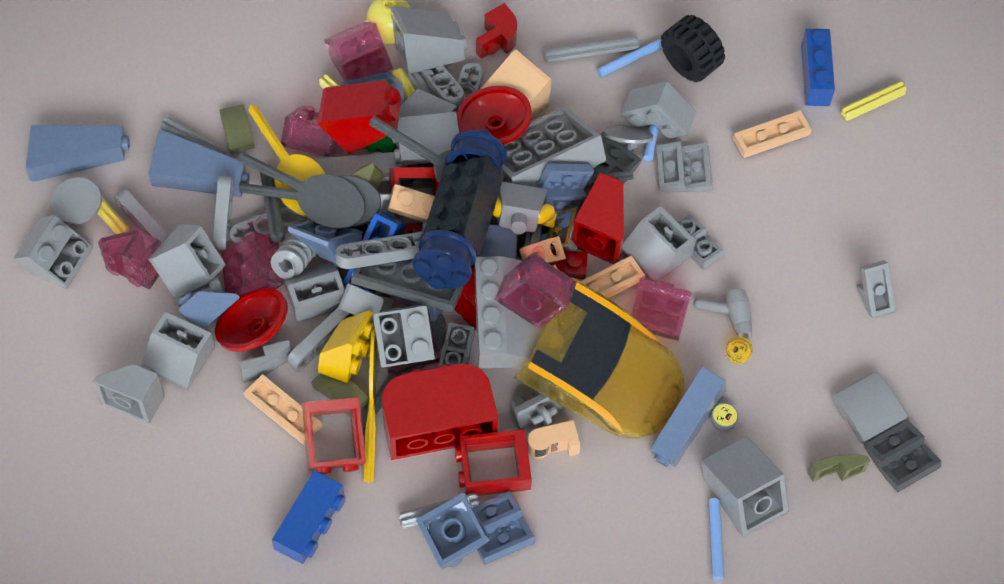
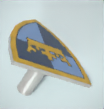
[539,207,578,251]

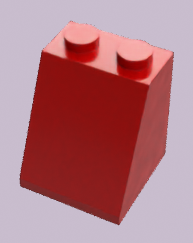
[317,80,402,155]
[572,173,624,264]

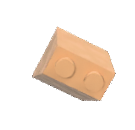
[481,49,551,121]

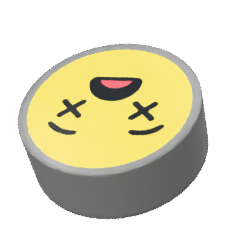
[711,403,739,431]

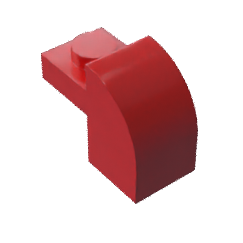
[476,3,517,59]

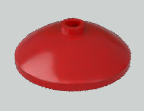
[457,86,532,145]
[215,288,288,352]

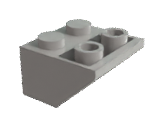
[621,206,696,284]
[13,215,93,288]
[148,224,226,298]
[282,262,345,322]
[373,304,435,368]
[141,311,215,390]

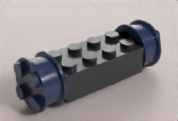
[413,129,507,289]

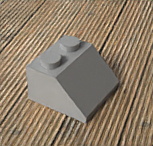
[93,364,164,424]

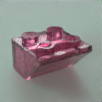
[324,21,393,81]
[281,106,338,157]
[98,229,161,290]
[221,231,284,297]

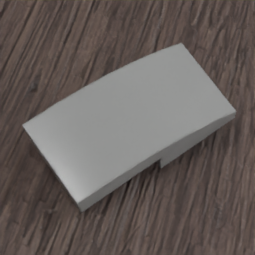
[678,214,723,269]
[439,322,475,365]
[239,340,291,383]

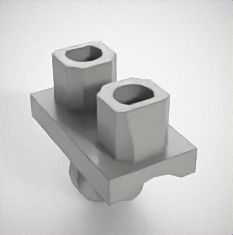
[511,384,562,430]

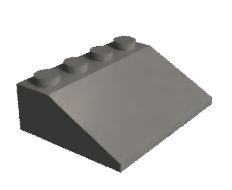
[501,106,606,187]
[474,256,560,369]

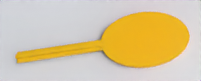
[248,105,326,216]
[363,326,377,483]

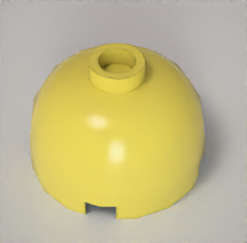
[366,0,411,44]

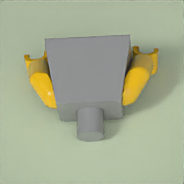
[493,182,557,234]

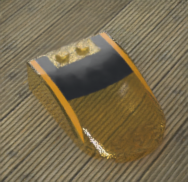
[514,277,684,439]

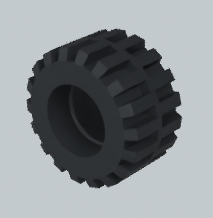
[661,15,725,82]

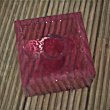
[495,253,577,329]

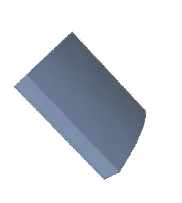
[538,163,594,214]
[474,491,535,565]

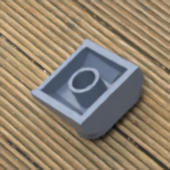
[416,492,490,570]

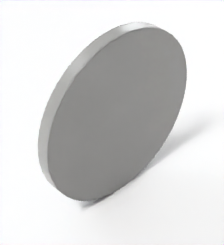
[603,126,654,151]
[50,177,102,225]

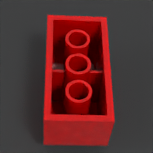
[382,364,498,460]

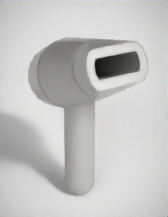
[694,288,752,340]

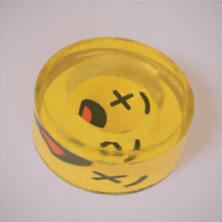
[725,336,753,364]

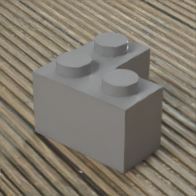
[621,81,697,139]

